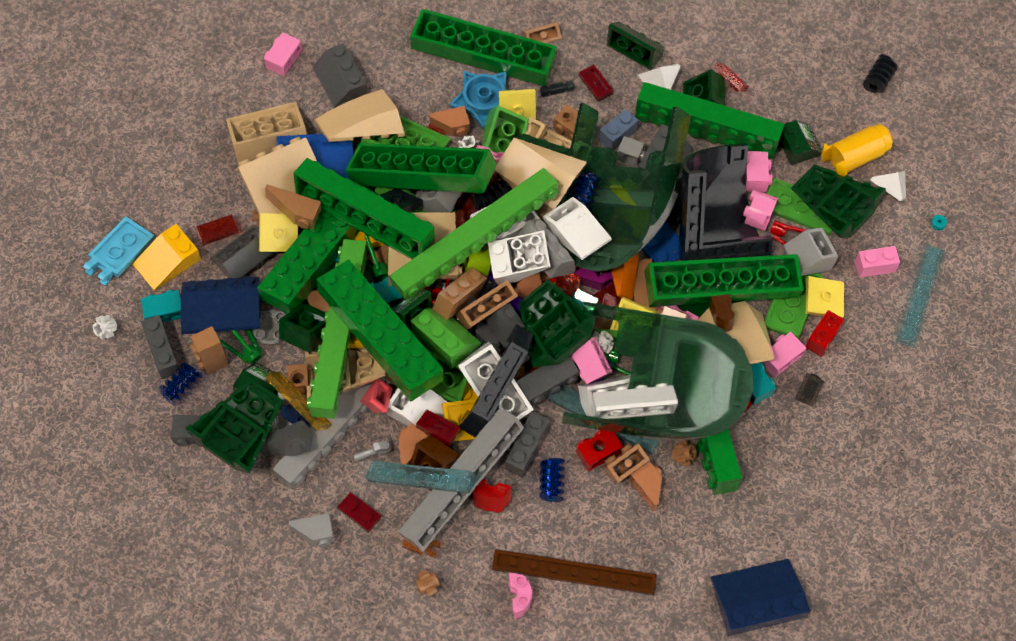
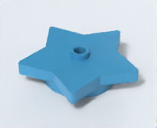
[450,71,506,130]

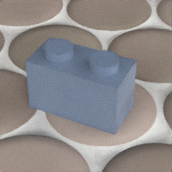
[599,109,639,152]

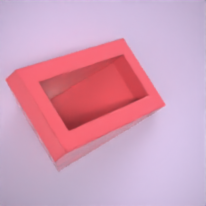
[360,379,393,413]

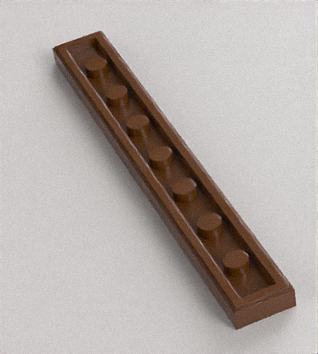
[492,549,657,596]

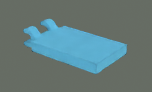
[83,216,155,286]

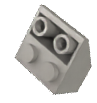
[783,228,838,276]

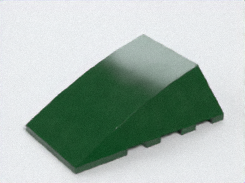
[791,164,886,238]
[518,279,595,368]
[185,379,283,474]

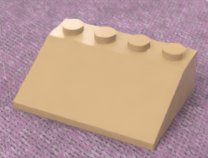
[226,102,307,163]

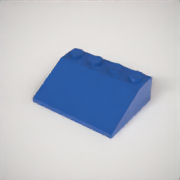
[276,134,354,179]

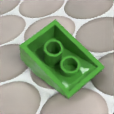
[482,105,529,153]

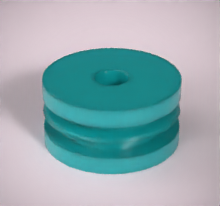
[931,215,947,231]

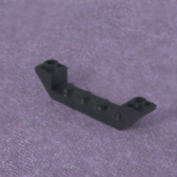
[458,324,533,437]

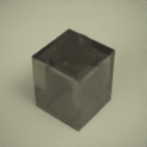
[795,373,824,407]

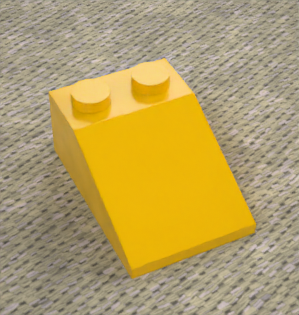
[133,224,201,291]

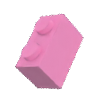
[264,32,302,76]
[745,151,772,192]
[854,246,900,278]
[761,332,806,377]
[570,337,613,384]

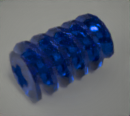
[571,171,602,210]
[159,363,202,406]
[539,458,565,502]

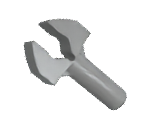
[354,441,391,461]

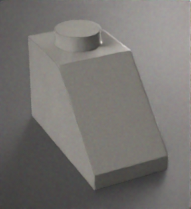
[289,513,335,547]

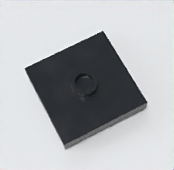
[380,188,423,212]

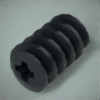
[863,54,898,93]
[470,180,510,211]

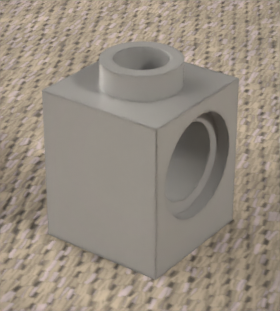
[617,136,646,166]

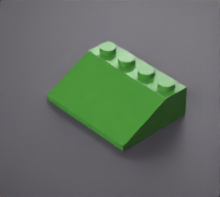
[361,115,451,147]

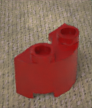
[472,479,512,513]

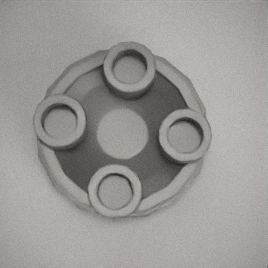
[252,309,286,345]

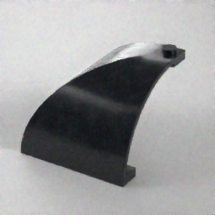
[678,143,773,261]

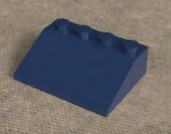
[181,276,262,335]
[710,559,811,636]

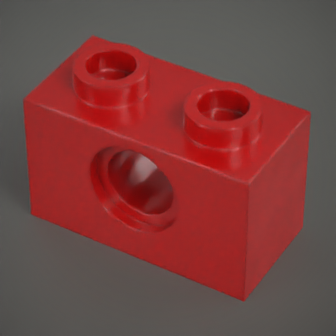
[805,310,845,357]
[576,427,623,472]

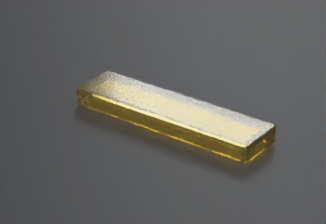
[266,371,332,431]

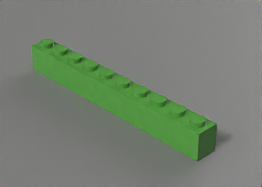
[389,168,559,301]
[307,239,368,419]

